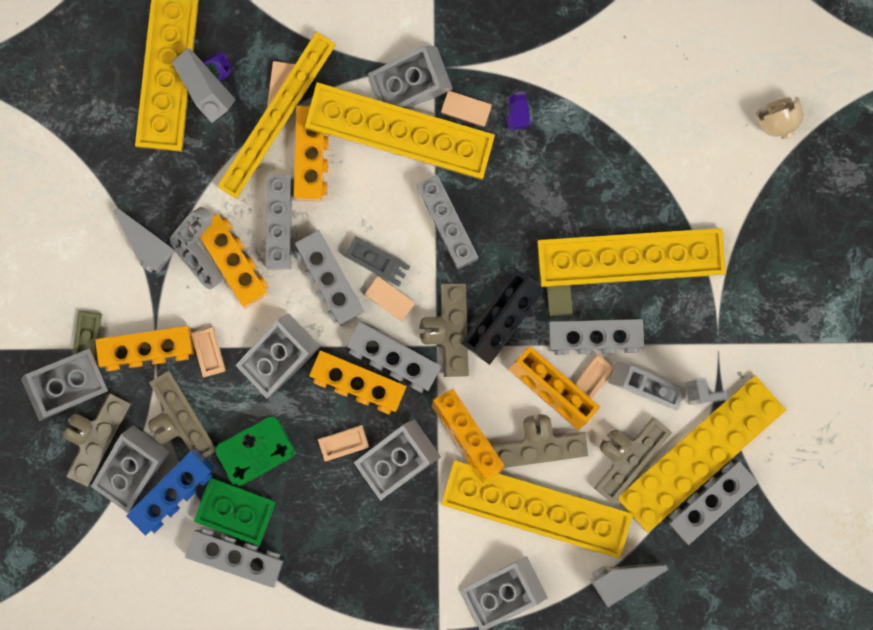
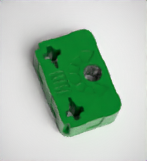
[216,417,295,486]

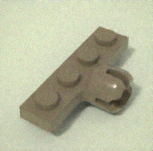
[419,284,469,377]
[148,370,216,457]
[62,393,130,487]
[493,414,588,468]
[594,417,672,504]

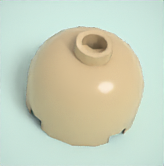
[755,97,804,139]

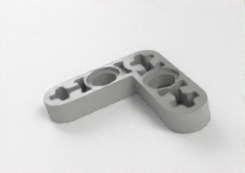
[170,207,222,289]

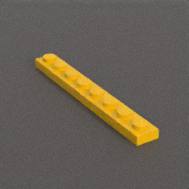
[217,31,336,200]

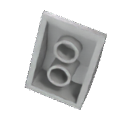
[368,45,453,108]
[236,314,320,399]
[21,348,108,421]
[354,419,441,501]
[91,425,170,513]
[460,556,548,630]
[589,562,668,607]

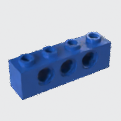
[126,448,215,536]

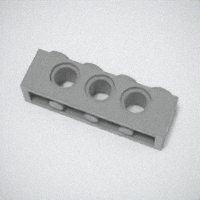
[266,175,292,270]
[417,175,479,270]
[294,230,365,326]
[549,319,644,355]
[347,322,442,393]
[668,461,758,545]
[185,527,284,588]

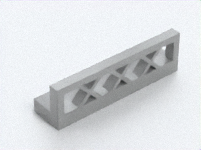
[685,378,729,405]

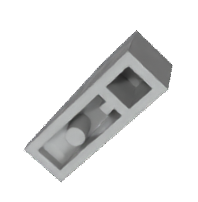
[172,48,236,123]
[114,208,175,273]
[608,362,685,410]

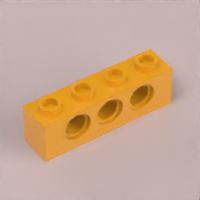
[294,106,329,202]
[200,214,269,309]
[95,326,194,371]
[508,346,600,430]
[310,351,407,415]
[432,388,505,484]

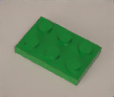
[194,478,276,546]

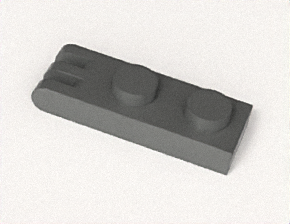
[344,236,410,286]

